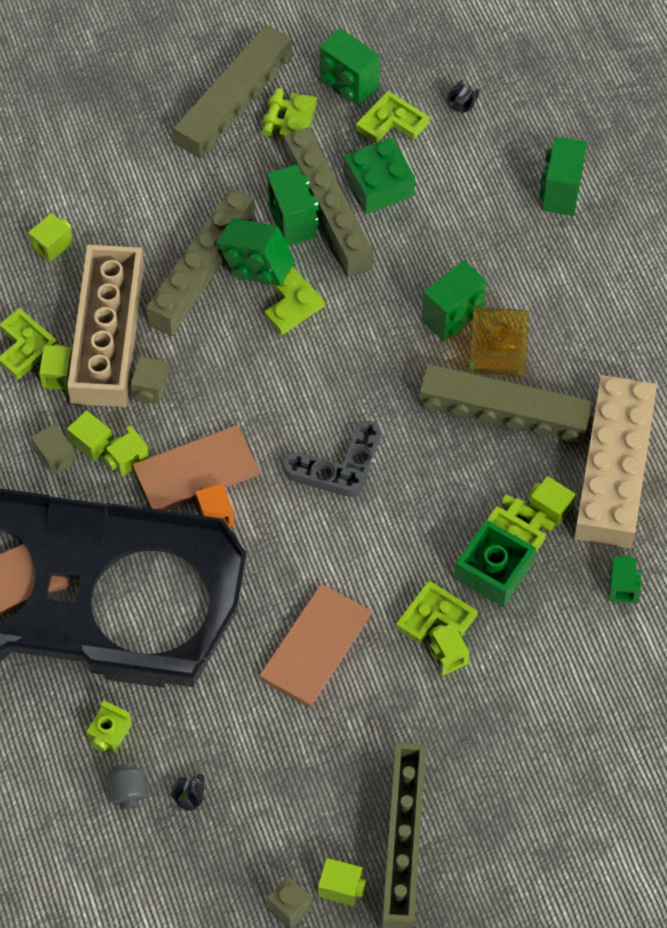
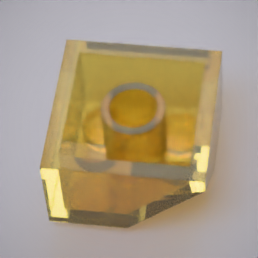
[469,307,529,376]

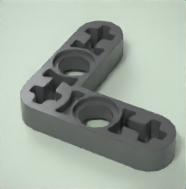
[284,420,381,497]

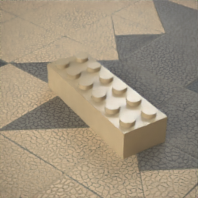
[68,245,144,407]
[574,375,657,549]

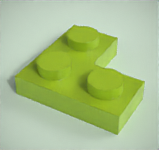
[356,91,430,143]
[264,267,325,336]
[0,308,58,380]
[396,580,478,644]

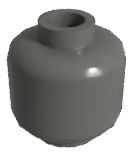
[105,763,148,810]

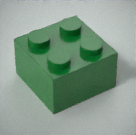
[319,28,380,106]
[539,136,587,216]
[344,137,415,214]
[267,164,319,246]
[217,218,295,286]
[422,260,487,342]
[454,519,536,607]

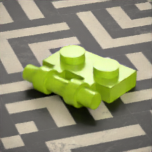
[262,88,317,141]
[487,494,556,552]

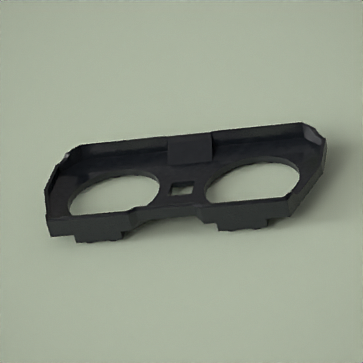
[0,488,247,688]

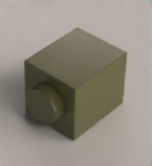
[131,356,169,404]
[31,423,76,475]
[267,876,312,928]

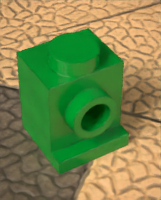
[609,555,641,604]

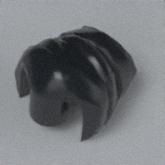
[447,80,480,113]
[170,774,205,811]

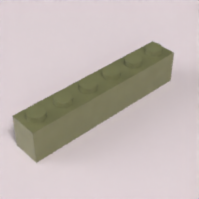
[173,24,293,159]
[284,127,373,277]
[146,187,255,336]
[419,364,593,444]
[382,742,426,928]

